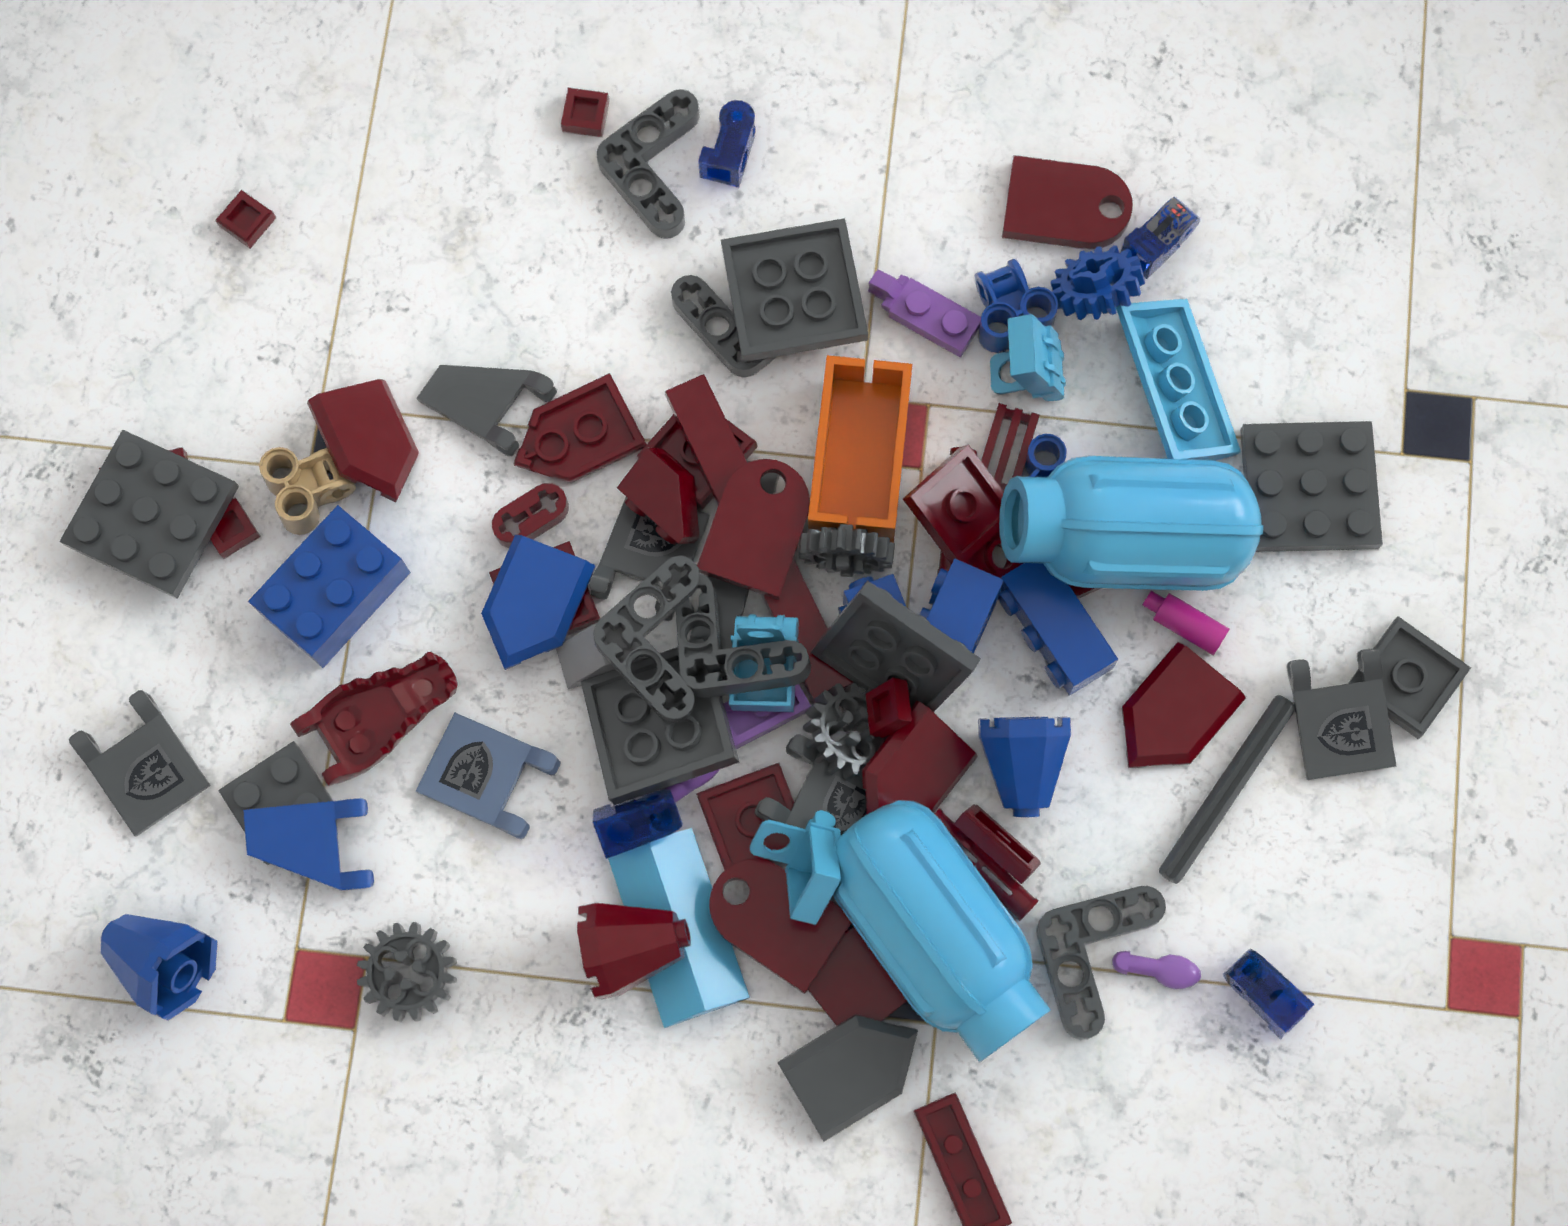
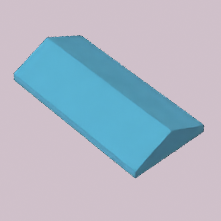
[1116,299,1241,461]
[608,828,750,1028]

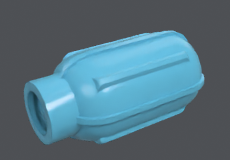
[999,456,1264,591]
[833,800,1051,1063]

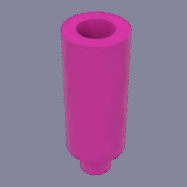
[1142,590,1230,656]

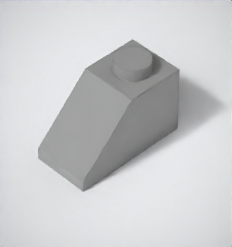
[556,611,648,690]

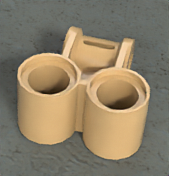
[259,447,356,535]

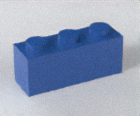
[998,563,1118,696]

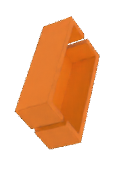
[808,355,913,543]

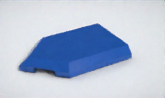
[481,535,596,670]

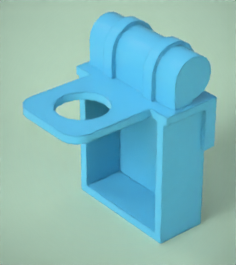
[990,314,1066,401]
[729,614,799,712]
[750,810,841,925]

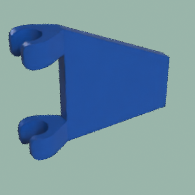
[243,798,374,890]

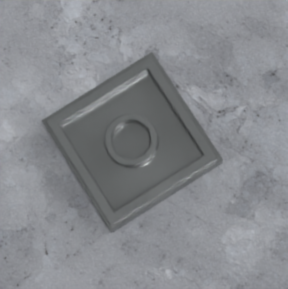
[1348,616,1471,739]

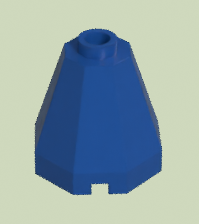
[978,717,1071,817]
[100,914,218,1021]

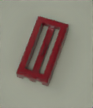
[981,403,1040,492]
[954,804,1041,885]

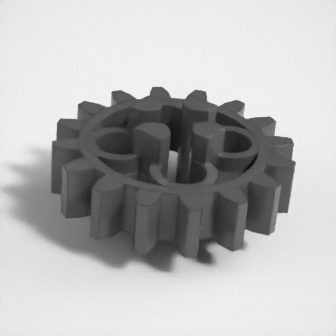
[799,524,895,577]
[803,683,889,780]
[357,922,457,1022]

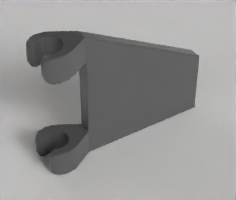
[417,364,557,457]

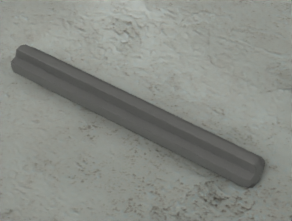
[1159,695,1295,884]

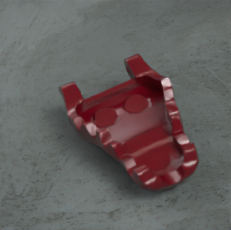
[290,652,458,786]

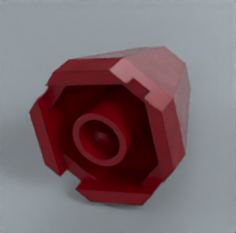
[577,903,691,1000]

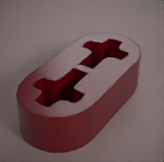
[492,483,569,548]

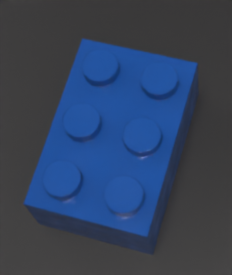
[248,505,411,668]

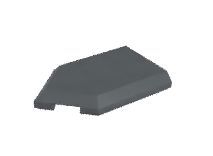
[777,1014,918,1142]

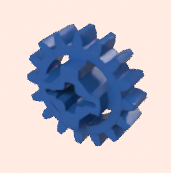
[1050,245,1145,320]

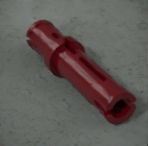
[934,808,1039,921]

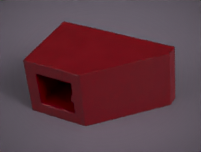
[617,447,699,545]

